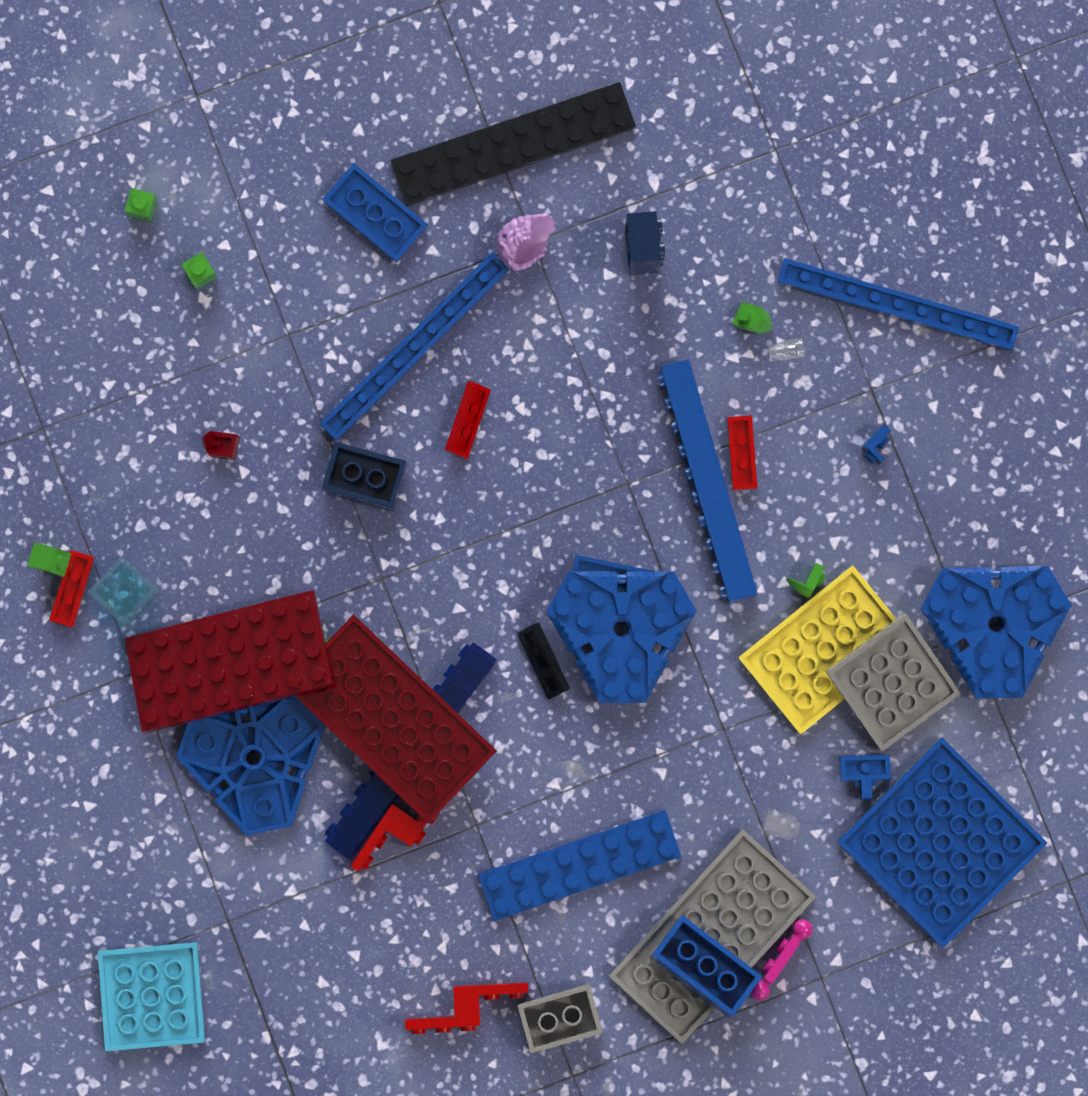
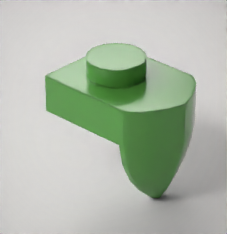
[732,302,772,334]
[786,563,826,599]

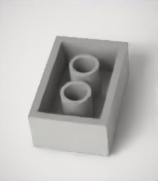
[517,984,603,1053]

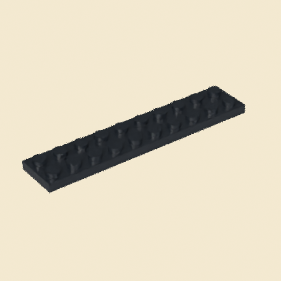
[391,82,636,207]

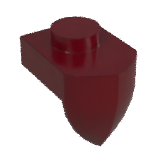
[202,430,241,460]

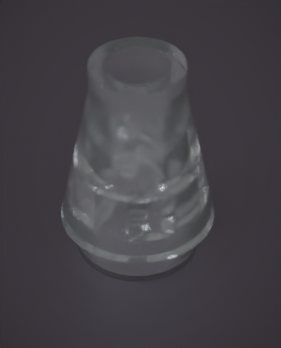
[769,336,806,361]

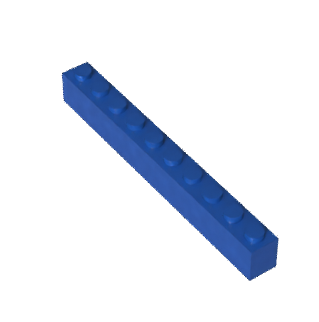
[657,359,758,604]

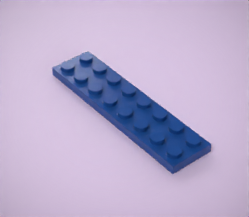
[478,810,682,921]

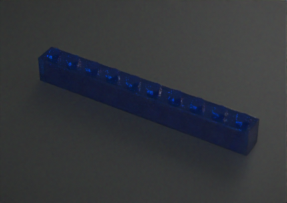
[324,642,497,859]

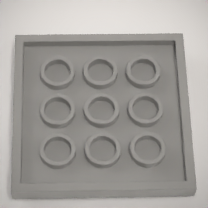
[825,613,961,751]

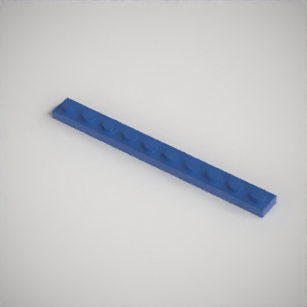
[319,252,510,441]
[777,258,1019,351]

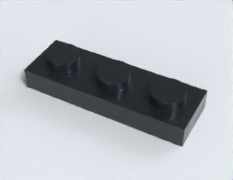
[517,622,570,700]

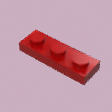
[444,381,491,459]
[727,415,758,491]
[49,550,95,628]

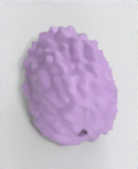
[496,212,556,271]

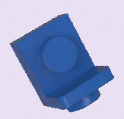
[862,424,891,465]

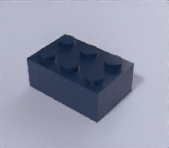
[625,211,665,276]
[322,441,407,511]

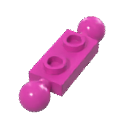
[751,919,813,1001]

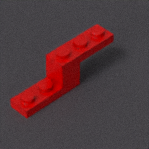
[350,804,440,872]
[405,982,529,1034]

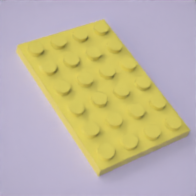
[738,565,896,735]

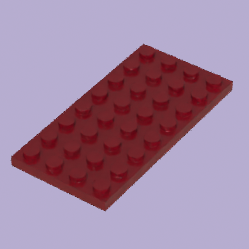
[124,590,334,734]
[295,614,497,824]

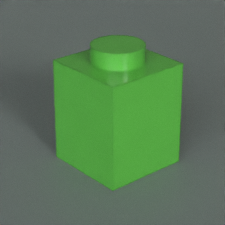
[125,188,158,223]
[181,252,217,290]
[27,542,71,577]

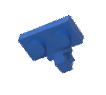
[839,755,891,800]

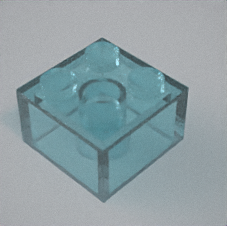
[88,556,161,627]

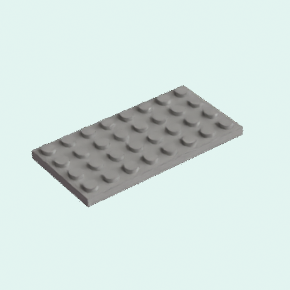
[609,829,816,1044]

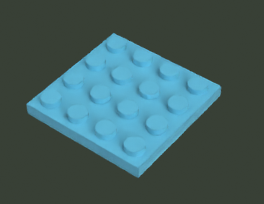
[98,942,206,1051]

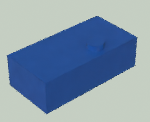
[649,915,762,1018]

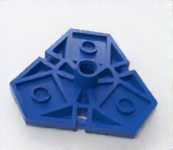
[920,566,1072,699]
[546,571,697,703]
[176,696,325,836]

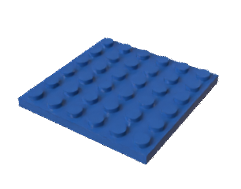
[837,737,1047,948]

